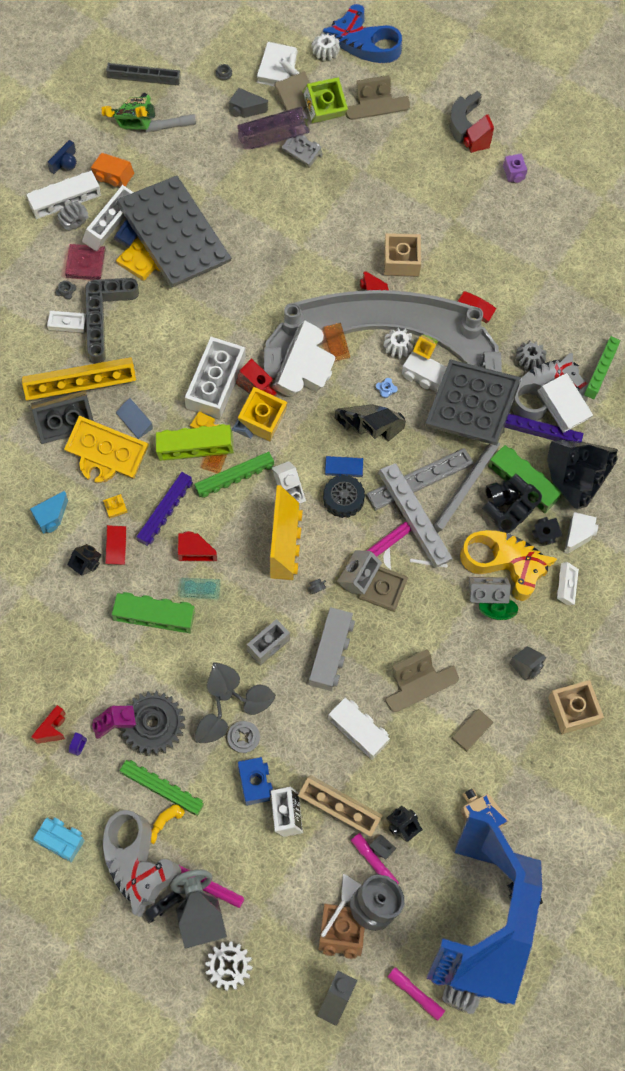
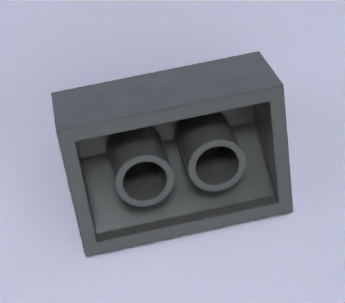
[30,390,94,444]

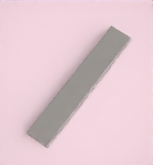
[433,442,500,533]
[366,448,474,511]

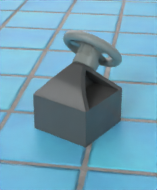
[171,869,227,949]

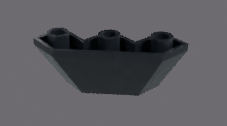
[547,440,618,509]

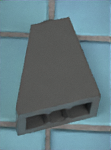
[317,971,358,1026]

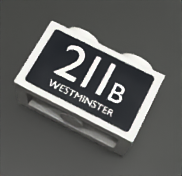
[271,787,303,837]

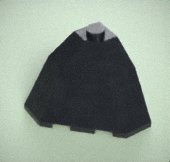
[335,404,406,442]

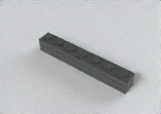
[106,63,181,86]

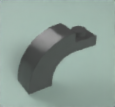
[449,91,482,144]

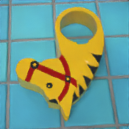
[460,530,557,601]

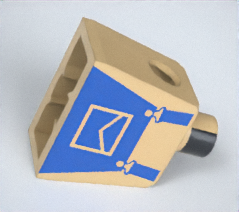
[461,788,509,828]

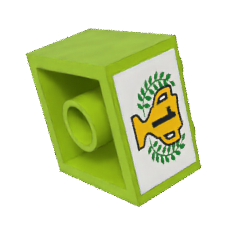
[303,77,348,123]

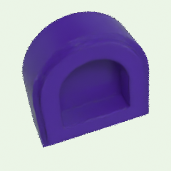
[69,732,87,756]

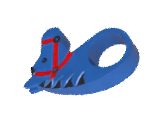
[323,4,402,63]

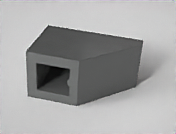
[510,646,546,681]

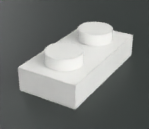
[47,311,87,333]
[557,562,579,605]

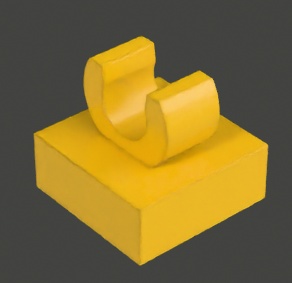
[103,494,128,519]

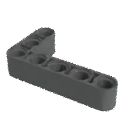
[86,278,139,364]

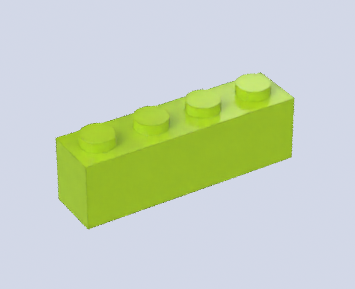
[156,424,234,461]

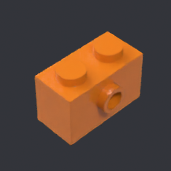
[91,153,135,187]

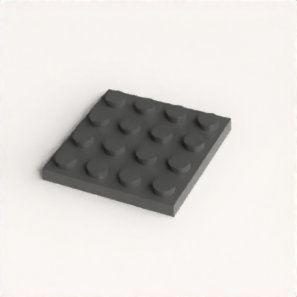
[425,359,521,446]

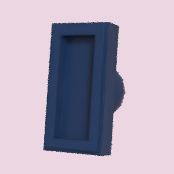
[47,140,77,174]
[114,219,137,249]

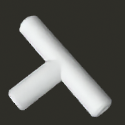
[279,53,299,76]

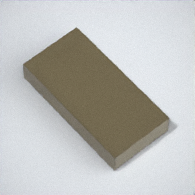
[452,709,493,752]

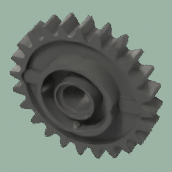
[120,691,185,756]

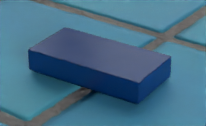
[325,456,363,477]

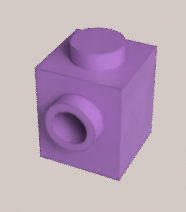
[503,153,527,183]

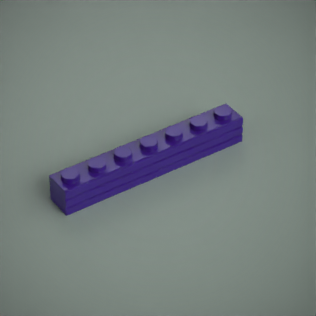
[504,414,584,442]
[137,472,193,546]

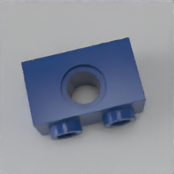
[238,757,273,806]

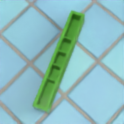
[584,336,621,400]
[194,452,274,498]
[119,760,204,817]

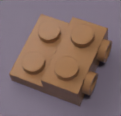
[318,904,365,959]

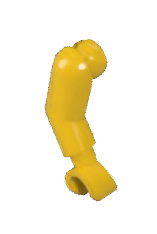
[151,804,185,844]

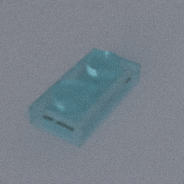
[180,578,221,600]

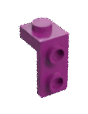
[92,706,136,739]

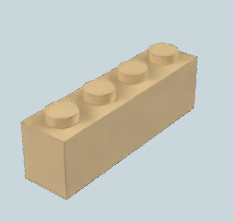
[298,775,383,837]

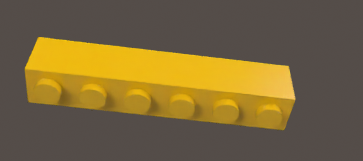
[22,357,136,401]

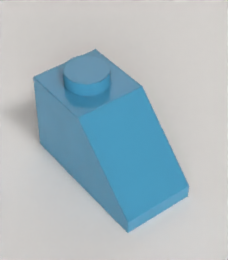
[30,491,68,534]

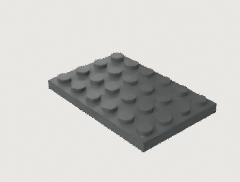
[116,175,232,288]

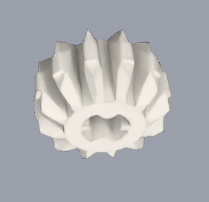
[312,33,340,61]
[383,327,414,360]

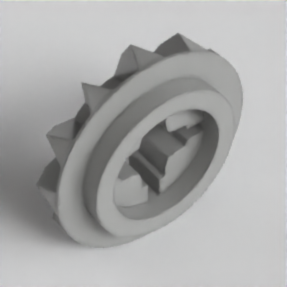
[228,721,260,754]

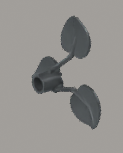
[195,662,276,743]

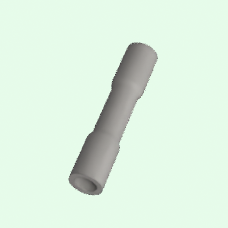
[146,114,196,132]

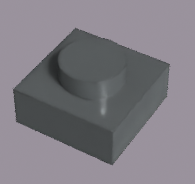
[370,835,397,860]

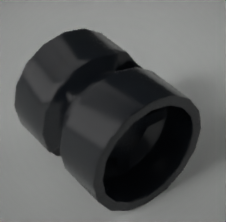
[486,479,519,507]

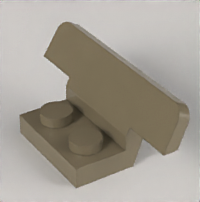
[346,75,410,120]
[385,649,459,712]

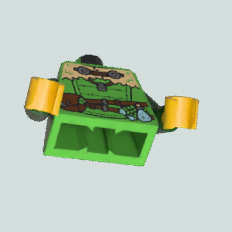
[101,93,156,130]

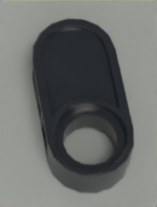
[143,891,184,924]

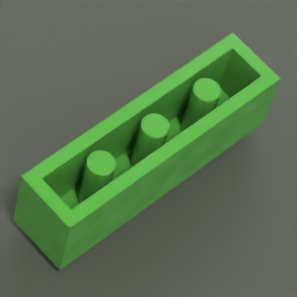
[488,445,562,513]
[112,592,195,634]

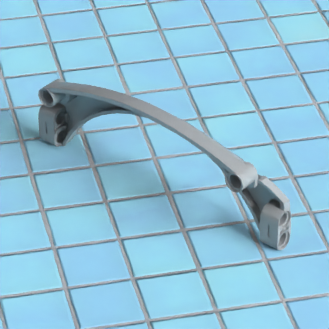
[264,290,502,380]

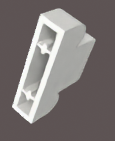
[272,321,335,396]

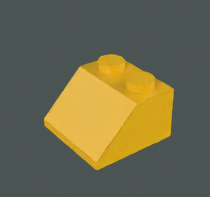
[238,387,287,441]

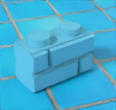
[33,817,85,863]

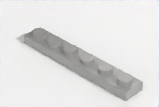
[378,463,453,568]

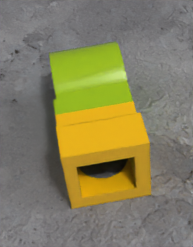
[413,334,438,359]

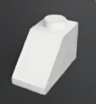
[564,512,598,554]

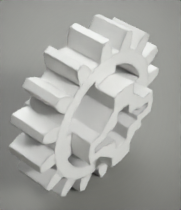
[205,942,252,991]

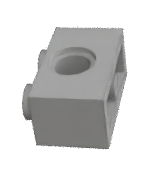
[337,550,382,594]
[247,619,290,666]

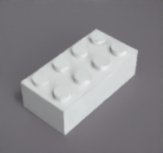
[185,337,246,419]

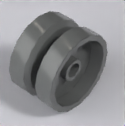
[350,874,405,931]

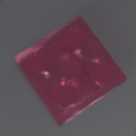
[65,244,106,280]

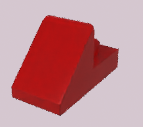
[31,705,66,744]

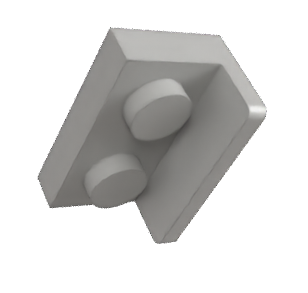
[282,131,323,167]
[469,577,511,603]

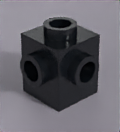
[532,517,563,546]
[67,544,102,576]
[386,805,423,842]

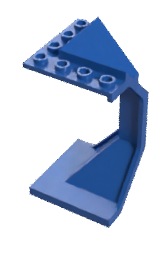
[426,810,543,1005]

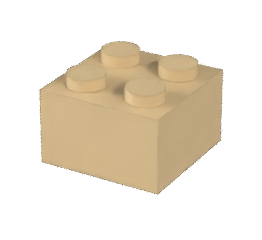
[384,233,421,276]
[548,680,604,735]

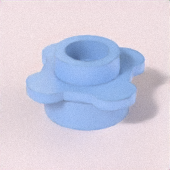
[376,378,398,398]

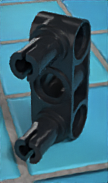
[482,473,542,533]

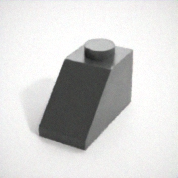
[229,87,268,118]

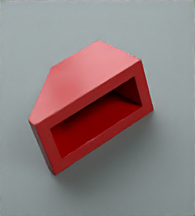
[464,114,494,153]
[178,531,217,561]

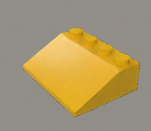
[270,485,303,580]

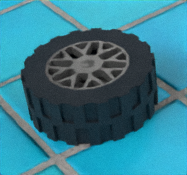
[323,475,365,518]

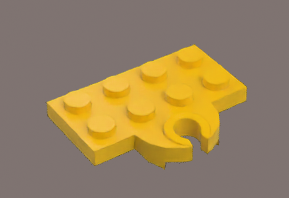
[116,237,160,281]
[64,416,149,483]

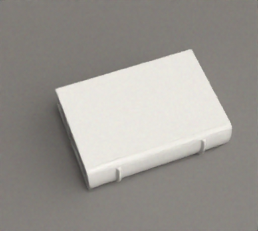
[257,42,297,87]
[537,373,593,433]

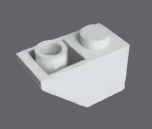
[272,461,306,504]

